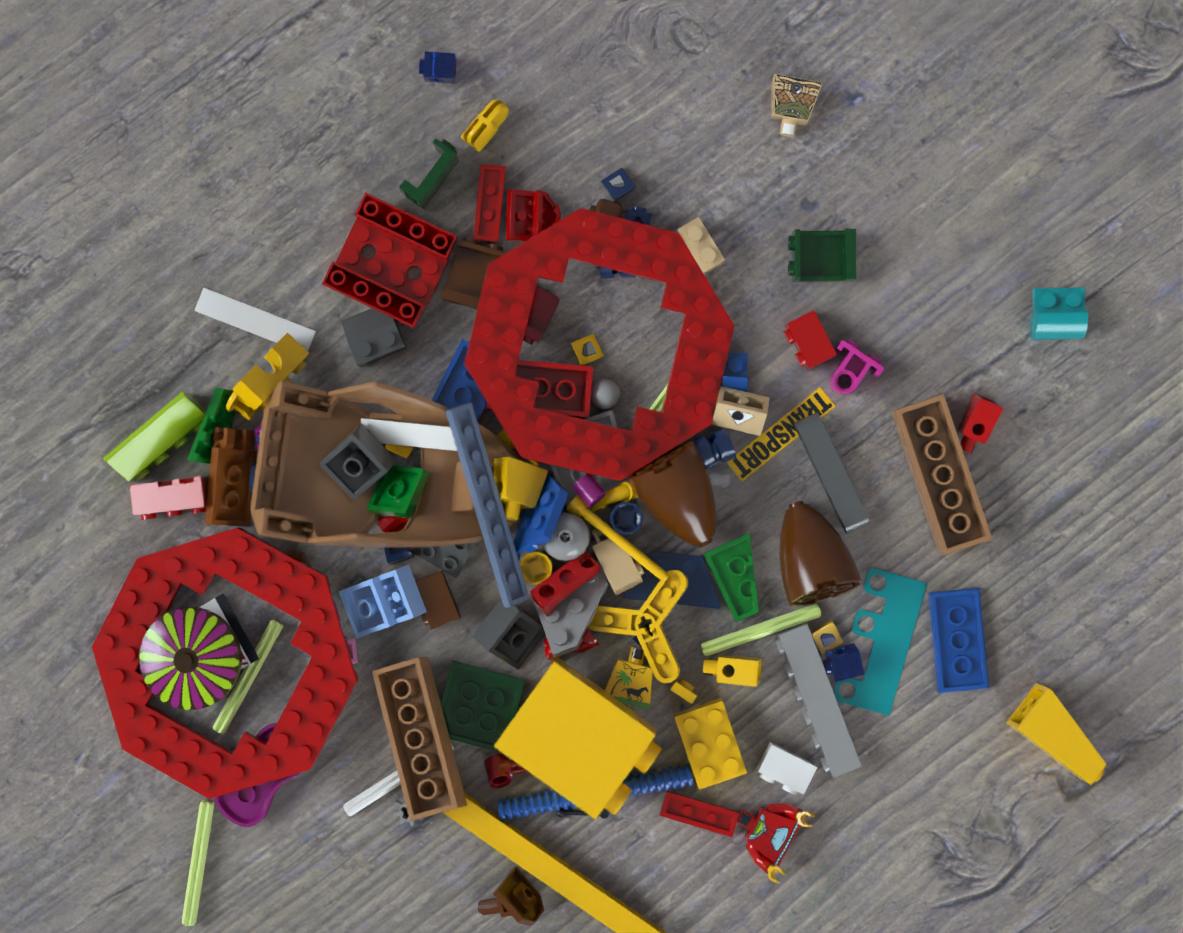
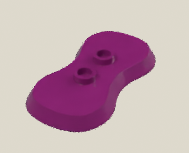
[215,723,300,827]

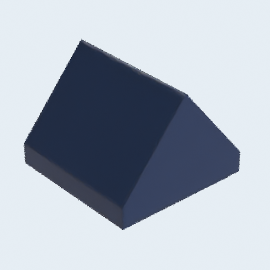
[384,547,414,565]

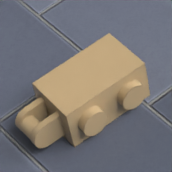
[591,523,645,596]

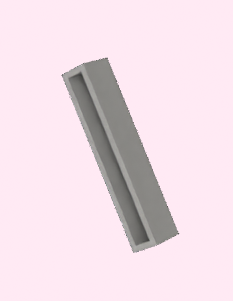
[775,623,862,778]

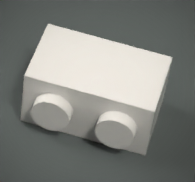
[756,741,817,795]

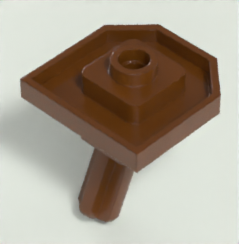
[478,866,544,926]

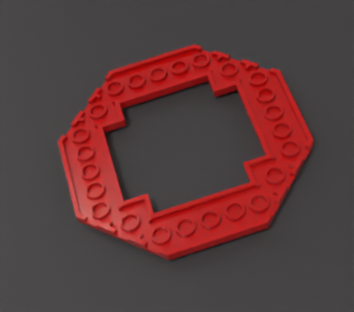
[464,208,734,481]
[92,527,359,799]

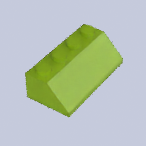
[103,392,206,482]

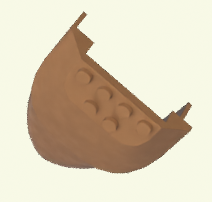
[250,381,525,547]

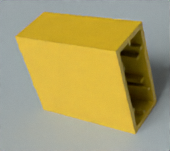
[494,657,662,820]

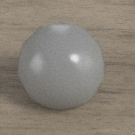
[590,378,621,410]

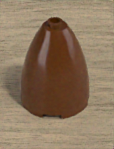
[628,441,716,548]
[779,501,861,607]

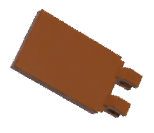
[205,427,257,527]

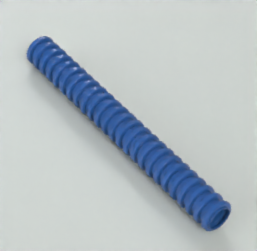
[497,764,693,821]

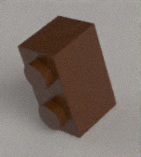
[415,570,461,630]

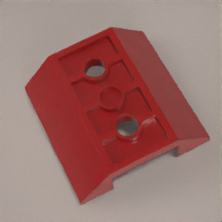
[322,192,458,328]

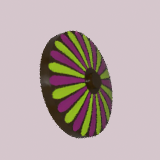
[139,607,242,710]

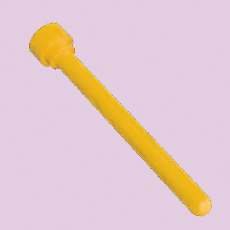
[566,495,668,581]

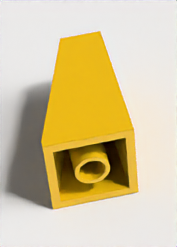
[1006,683,1107,785]

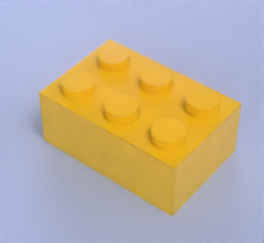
[673,698,747,790]

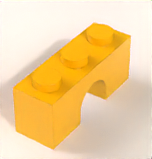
[232,332,310,411]

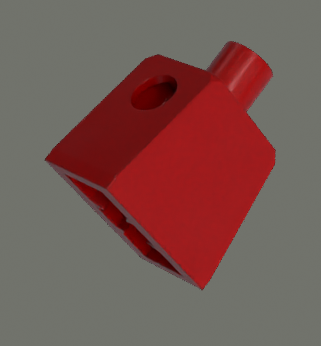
[958,393,1004,454]

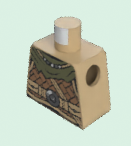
[771,74,822,137]

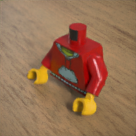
[737,803,815,884]

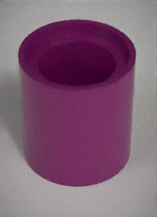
[572,474,606,508]

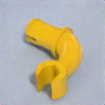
[591,482,639,512]

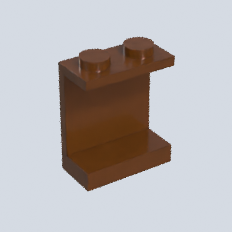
[441,237,506,309]

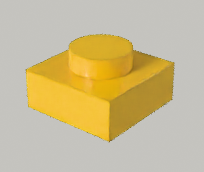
[669,679,697,704]

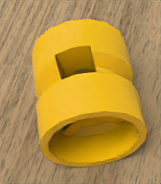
[520,551,553,585]

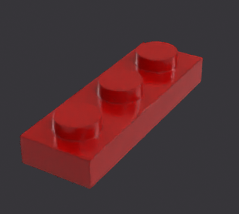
[473,164,506,243]
[659,791,739,837]

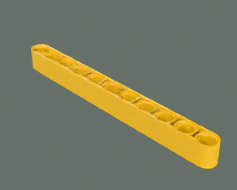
[442,792,666,933]

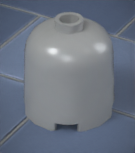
[542,511,591,561]

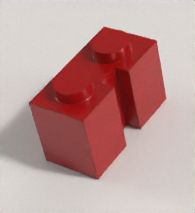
[783,310,837,370]

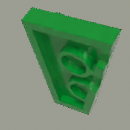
[187,387,235,464]
[703,532,759,622]

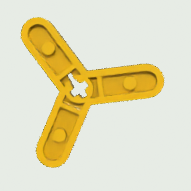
[588,570,688,683]

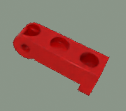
[530,552,600,617]

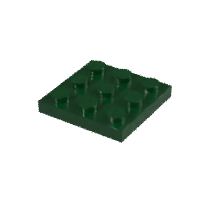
[441,660,525,753]

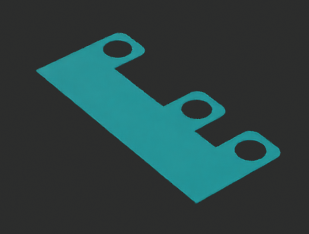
[834,568,927,716]

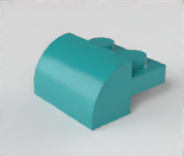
[1030,287,1088,341]

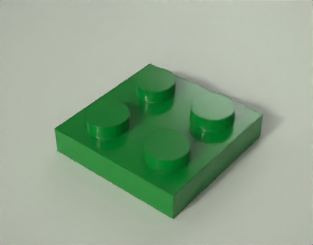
[367,465,429,519]

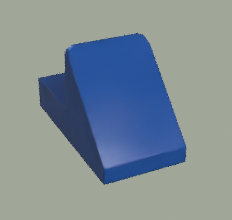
[721,352,748,392]

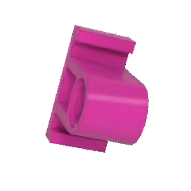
[830,339,884,395]

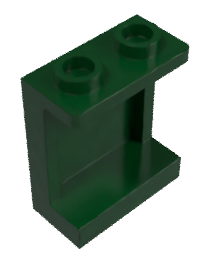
[399,138,459,210]
[788,229,856,282]

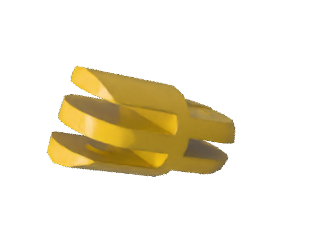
[460,99,509,152]

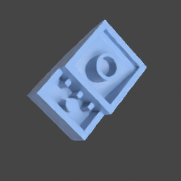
[338,565,427,638]

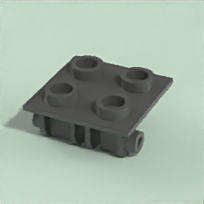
[413,542,477,578]

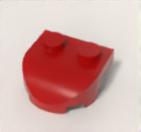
[506,189,561,242]

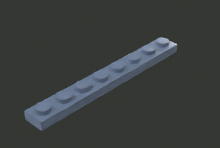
[446,402,530,607]

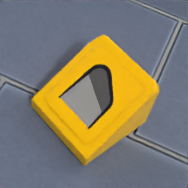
[571,333,604,366]
[811,620,843,655]

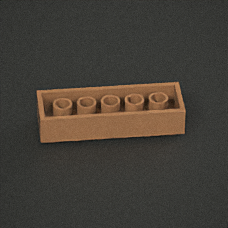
[891,394,992,555]
[372,657,467,821]

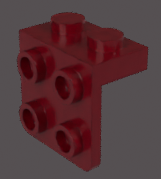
[523,286,559,345]

